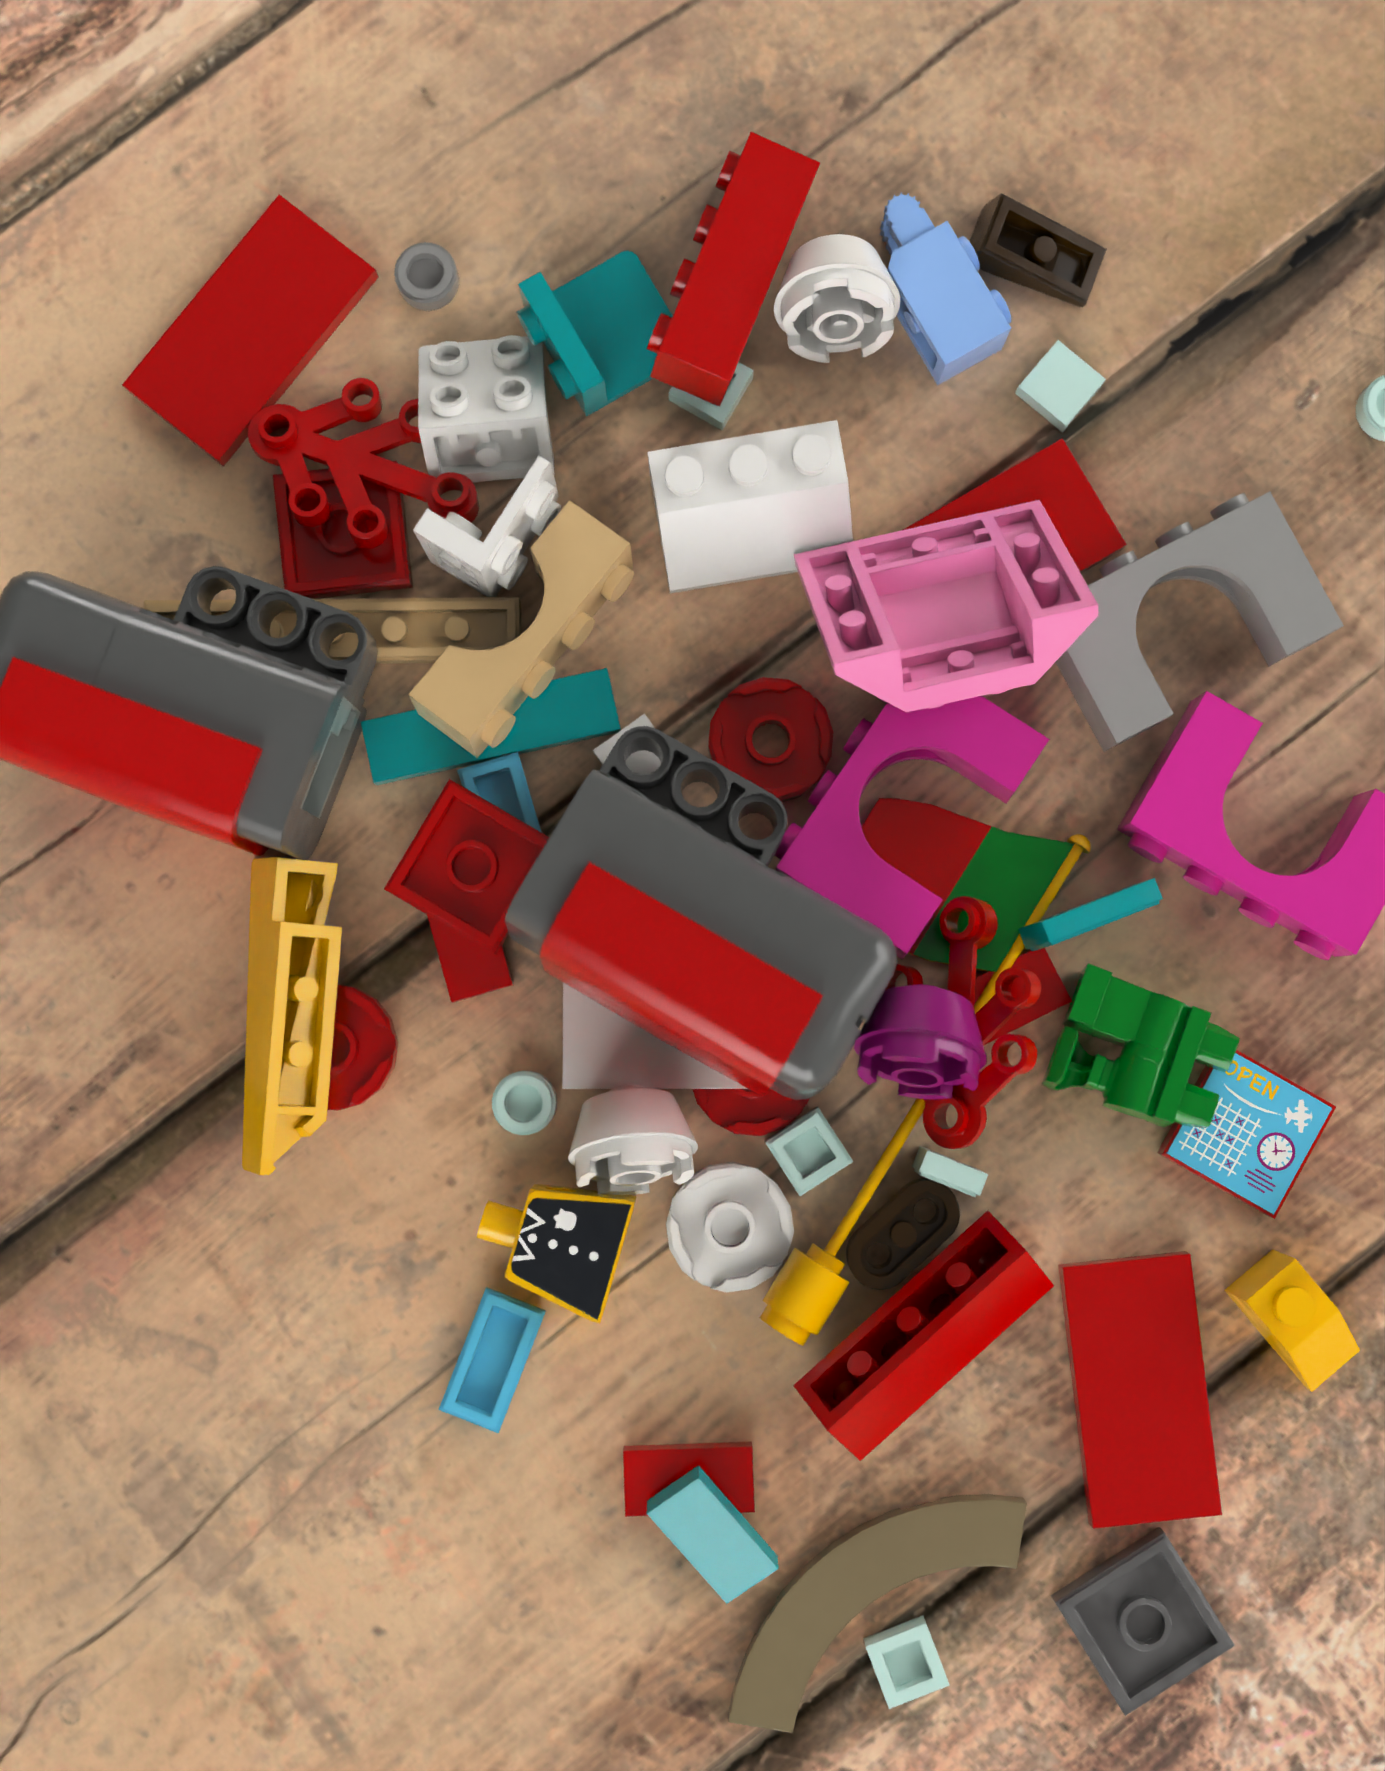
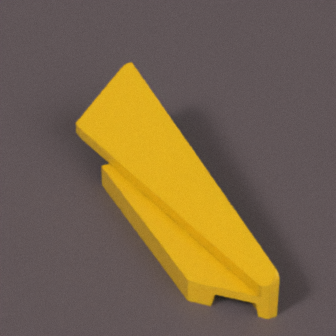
[242,857,342,1175]

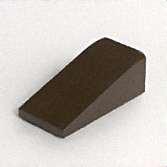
[969,193,1107,307]

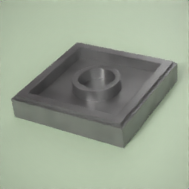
[1051,1527,1235,1716]

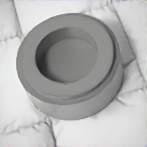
[394,242,459,311]

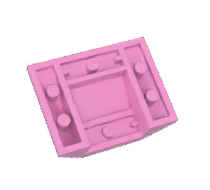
[794,500,1098,713]

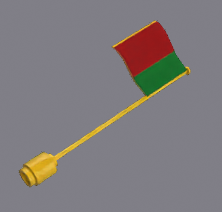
[760,798,1091,1346]

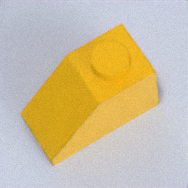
[1224,1249,1360,1392]

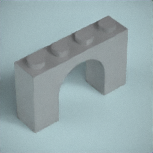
[1056,491,1344,752]

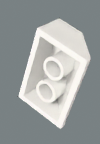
[648,420,853,594]

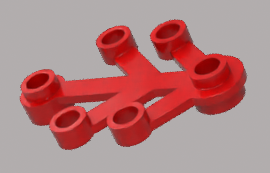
[248,378,479,549]
[884,896,1041,1149]

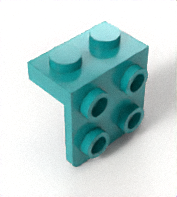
[516,251,673,417]

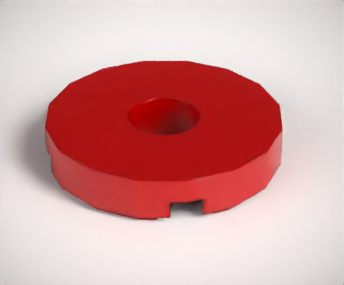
[708,677,833,802]

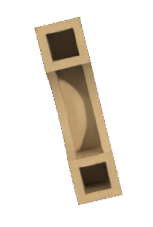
[408,500,634,758]

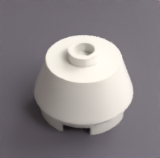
[774,234,901,363]
[568,1085,698,1195]

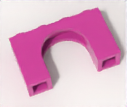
[1116,691,1385,960]
[775,696,1050,960]

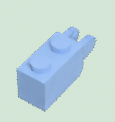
[880,193,1011,385]

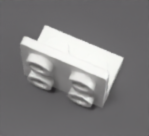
[418,335,555,483]
[413,456,561,597]

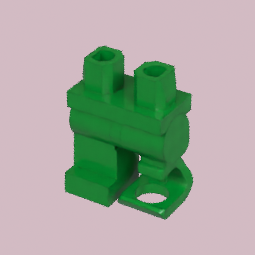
[1042,963,1240,1128]

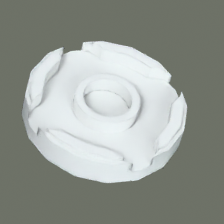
[666,1162,794,1293]

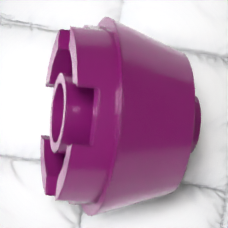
[854,984,987,1099]

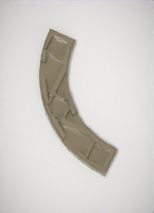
[728,1494,1027,1733]

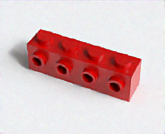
[647,132,820,407]
[793,1211,1054,1461]

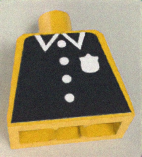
[477,1184,637,1324]

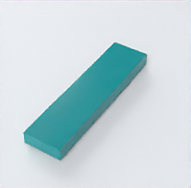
[361,668,621,785]

